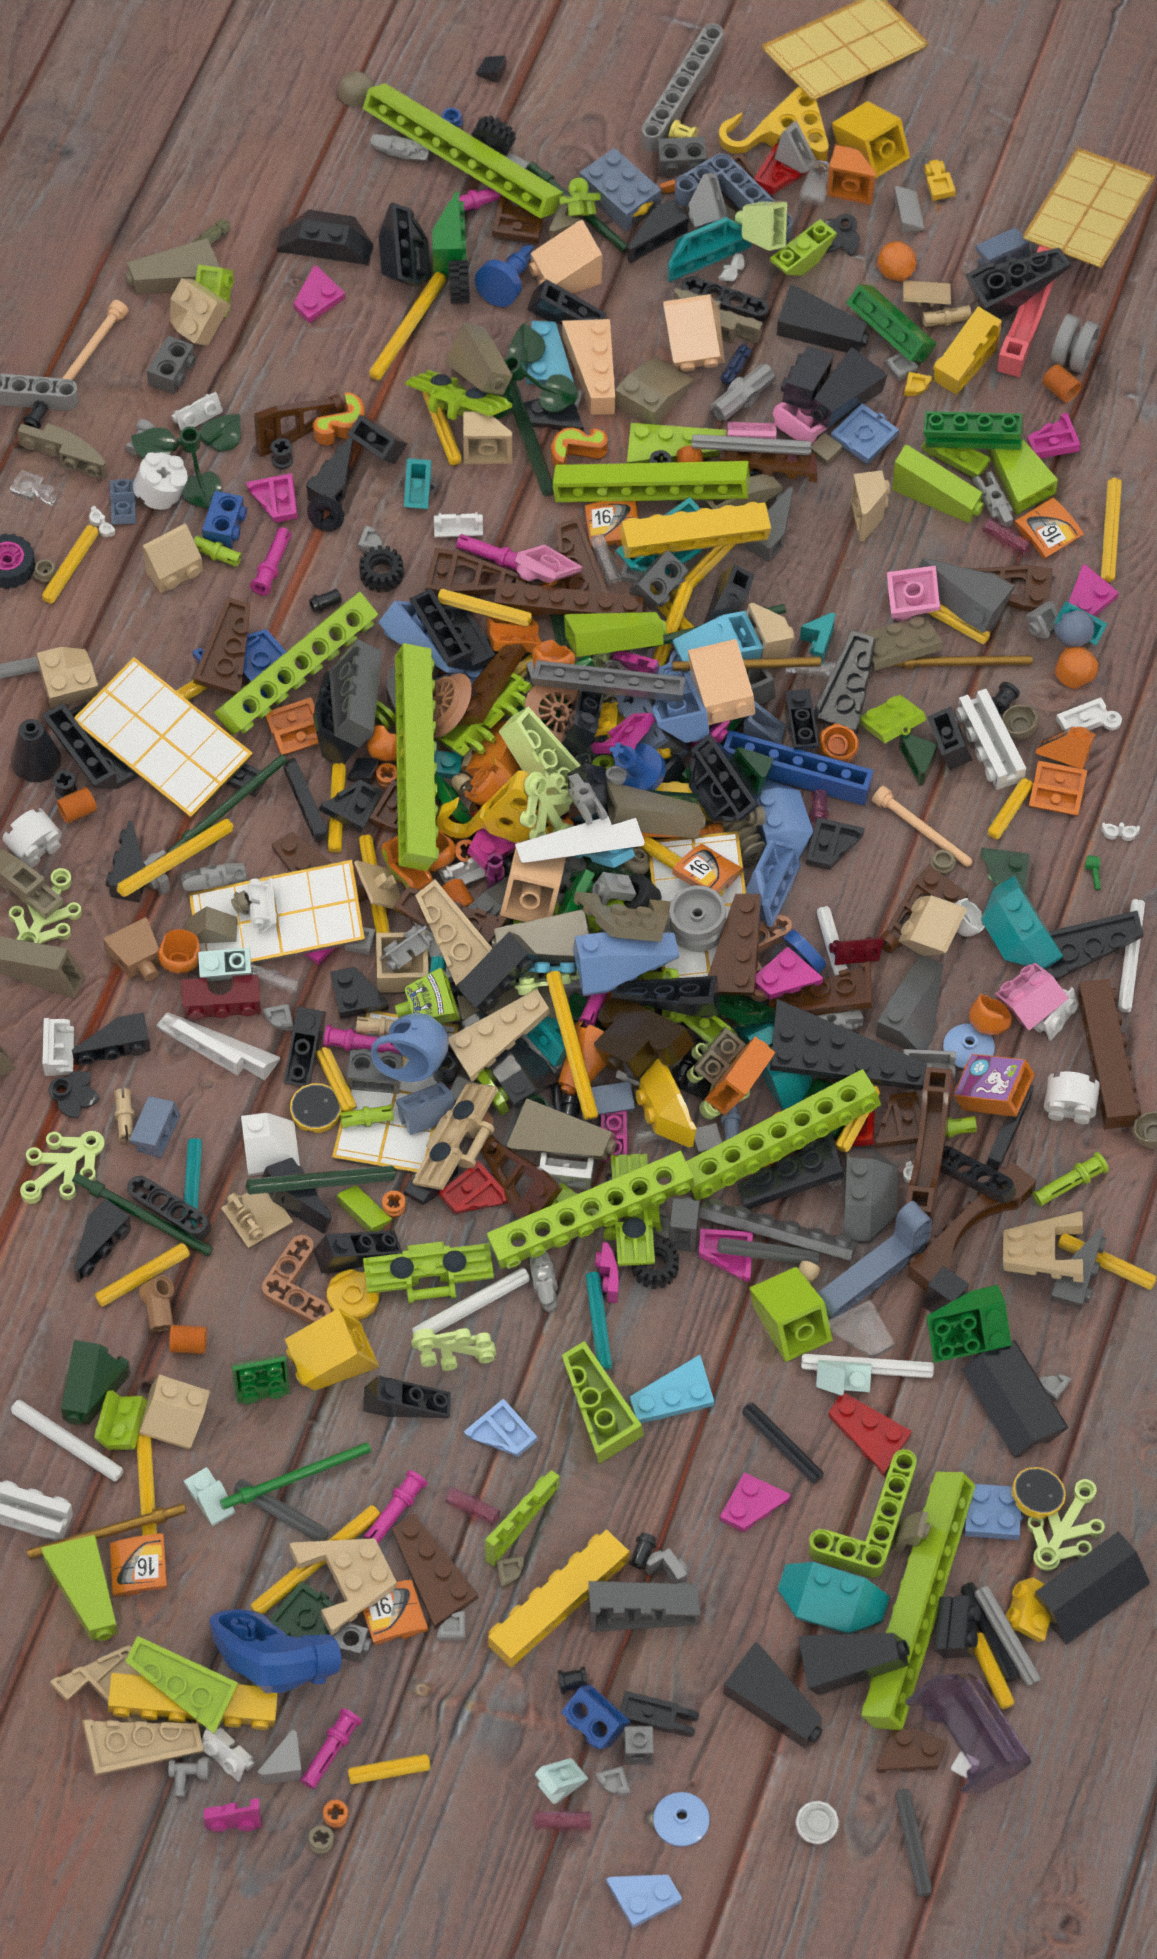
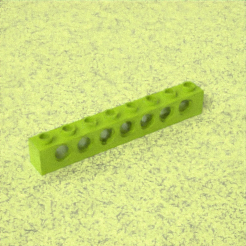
[214,592,379,735]
[686,1069,881,1201]
[486,1150,694,1269]

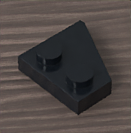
[524,398,584,431]

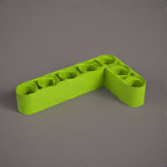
[808,1449,917,1578]

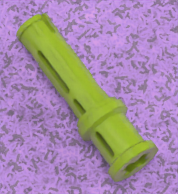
[1032,1152,1109,1207]

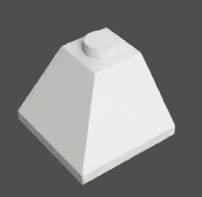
[241,1113,300,1176]

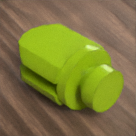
[375,700,396,731]

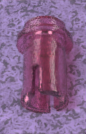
[809,790,829,823]

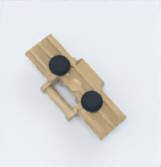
[412,1082,498,1190]

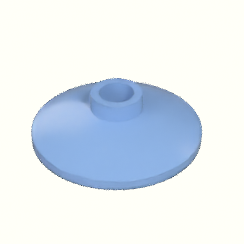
[943,1024,995,1070]
[653,1792,709,1847]

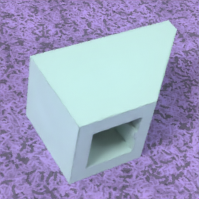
[198,947,252,982]

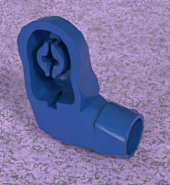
[210,1609,341,1693]

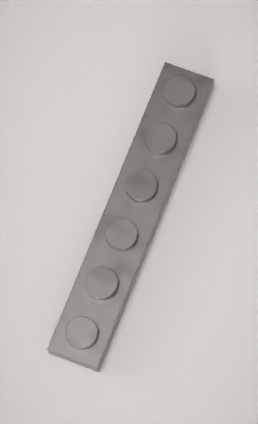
[533,660,686,702]
[699,1199,857,1260]

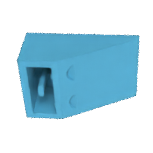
[672,611,763,677]

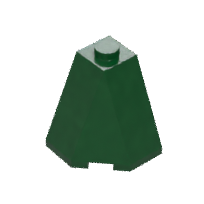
[61,1340,131,1425]

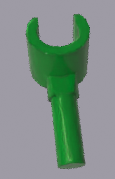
[1085,855,1101,891]

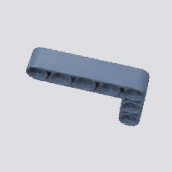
[674,154,793,243]
[818,1201,932,1320]

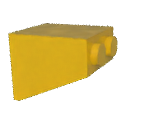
[832,101,910,179]
[285,1308,380,1391]

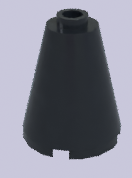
[11,719,61,782]

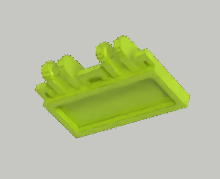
[436,673,533,756]

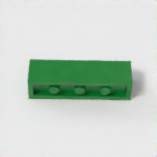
[846,284,937,363]
[923,411,1024,450]

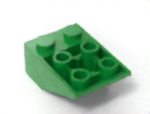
[432,192,466,278]
[926,1285,1012,1363]
[231,1354,290,1404]

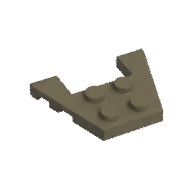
[573,892,671,942]

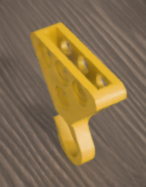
[719,87,829,166]
[436,770,554,843]

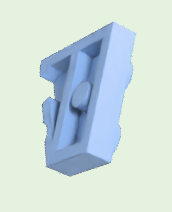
[464,1399,538,1457]
[606,1875,682,1928]

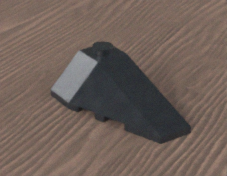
[965,247,1071,319]
[313,671,359,764]
[612,976,721,1018]
[459,1010,559,1109]

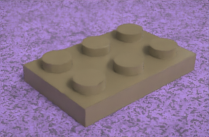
[864,614,943,671]

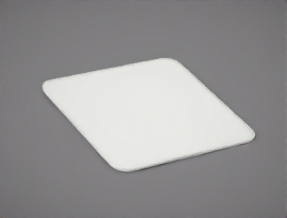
[951,1752,979,1779]

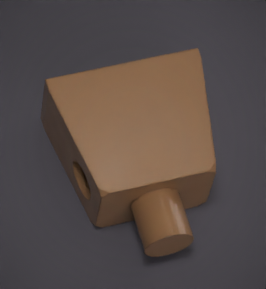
[103,917,160,981]

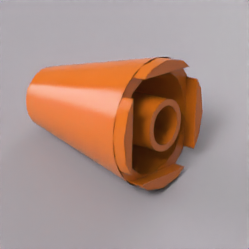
[465,757,527,806]
[558,1022,607,1096]

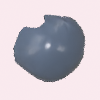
[1054,610,1094,647]

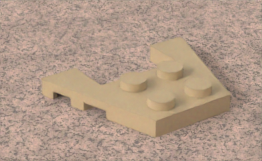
[1003,1211,1084,1282]
[289,1538,397,1635]
[50,1645,148,1723]

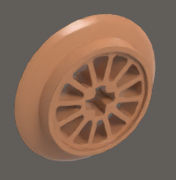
[432,673,471,738]
[525,685,578,743]

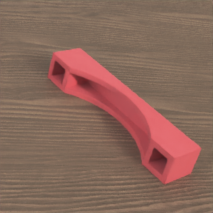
[997,245,1056,378]

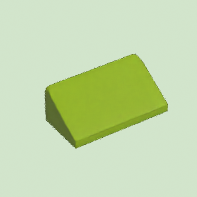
[682,1015,736,1044]
[336,1185,392,1232]

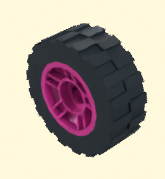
[0,533,35,589]

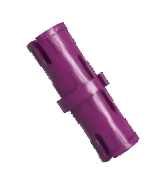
[485,853,505,889]

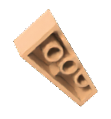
[562,319,615,415]

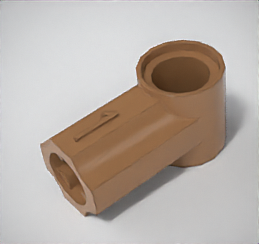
[139,1275,174,1332]

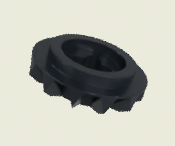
[307,494,346,532]

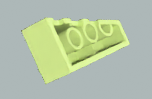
[499,706,581,817]

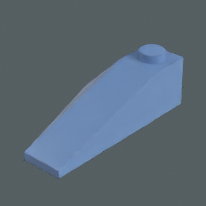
[379,601,465,673]
[652,664,709,743]
[573,933,679,996]

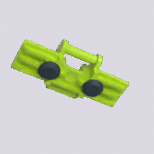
[405,370,512,420]
[603,1153,662,1266]
[363,1241,494,1304]

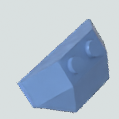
[757,780,813,858]
[745,840,801,926]

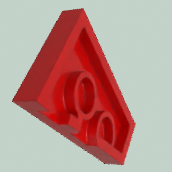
[828,1393,912,1477]

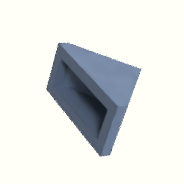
[743,701,786,744]

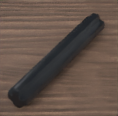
[742,1402,824,1484]
[961,1582,1018,1682]

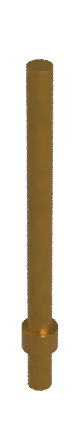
[889,655,1033,669]
[672,657,821,672]
[27,1503,187,1559]

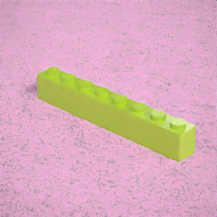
[553,461,750,502]

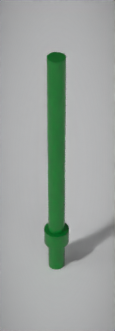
[219,1442,371,1510]

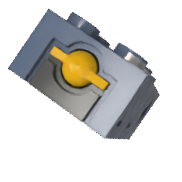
[579,148,661,231]
[615,695,690,764]

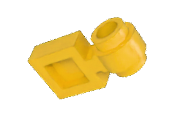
[924,159,956,201]

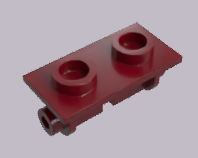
[829,937,884,965]

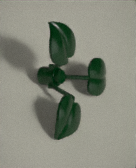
[493,323,578,420]
[131,414,241,509]

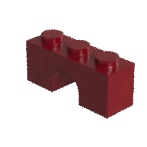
[181,974,261,1020]

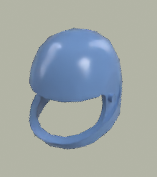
[371,1012,449,1082]

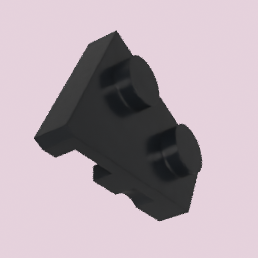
[318,779,382,833]
[806,817,865,870]
[330,967,389,1018]

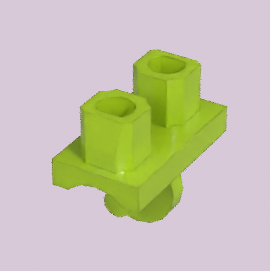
[559,178,601,216]

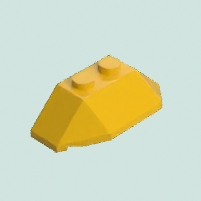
[636,1057,696,1148]

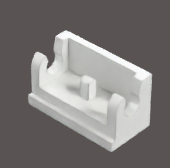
[42,1018,74,1076]
[540,1153,594,1190]

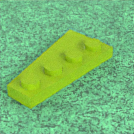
[627,423,727,463]
[484,1470,560,1566]
[126,1636,239,1735]

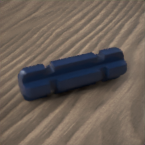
[720,344,751,385]

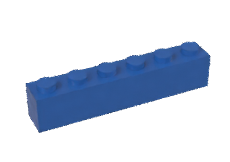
[724,730,874,806]

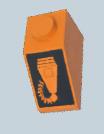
[1036,726,1096,769]

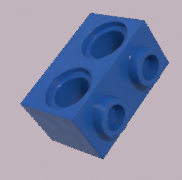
[202,491,247,549]
[561,1685,631,1749]

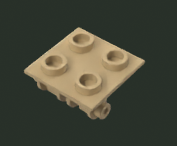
[221,1193,293,1248]

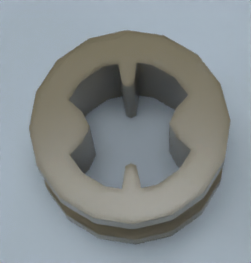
[308,1825,334,1854]

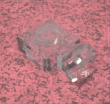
[10,470,56,506]

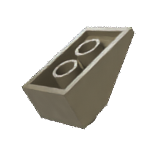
[615,357,695,425]

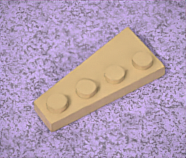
[415,879,492,986]
[449,989,550,1082]
[82,1720,204,1776]

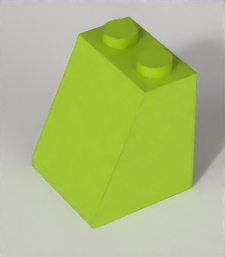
[749,1267,833,1362]

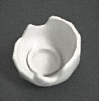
[955,898,985,936]
[795,1801,839,1844]

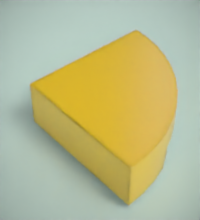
[904,372,932,396]

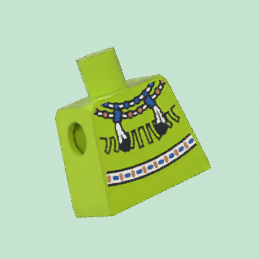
[395,968,460,1024]

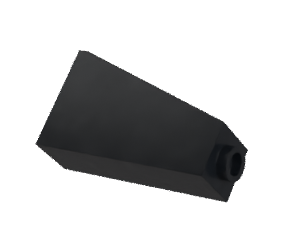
[777,285,869,353]
[810,348,888,428]
[798,1633,910,1695]
[723,1642,823,1749]

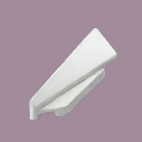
[515,816,645,863]
[156,1013,280,1080]

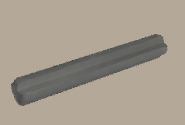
[717,1238,820,1265]
[234,1479,329,1541]
[895,1788,932,1897]

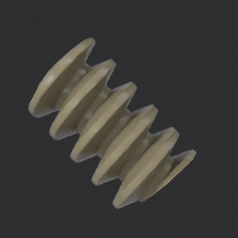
[718,819,766,867]

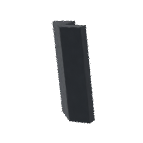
[409,588,496,671]
[42,702,139,789]
[961,1340,1069,1458]
[1034,1531,1150,1645]

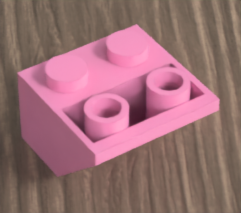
[995,963,1069,1030]

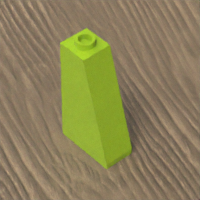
[987,440,1058,515]
[892,444,984,524]
[564,612,667,657]
[41,1535,118,1641]

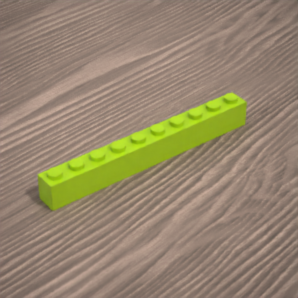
[362,83,563,218]
[395,643,439,871]
[861,1472,976,1730]

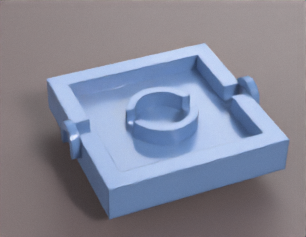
[831,404,899,464]
[965,1484,1023,1540]

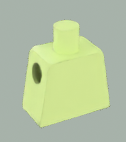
[735,202,787,251]

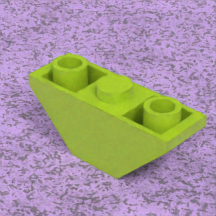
[770,219,837,276]

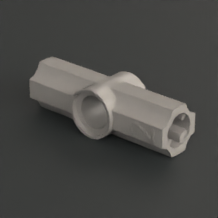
[711,364,776,421]

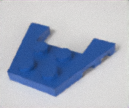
[192,629,296,713]

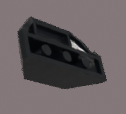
[378,202,431,287]
[277,210,373,266]
[689,733,759,823]

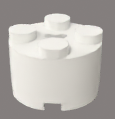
[133,452,187,510]
[2,808,61,868]
[1044,1071,1100,1124]

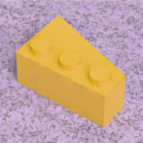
[933,307,1002,395]

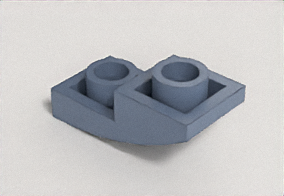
[110,479,136,525]

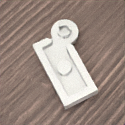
[1056,698,1122,731]

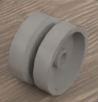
[1050,314,1100,374]
[669,885,726,952]

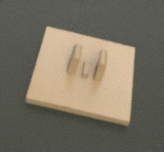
[903,281,951,307]
[354,860,401,909]

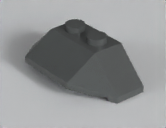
[843,1147,898,1243]

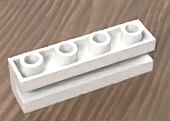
[955,689,1026,790]
[0,1481,73,1541]

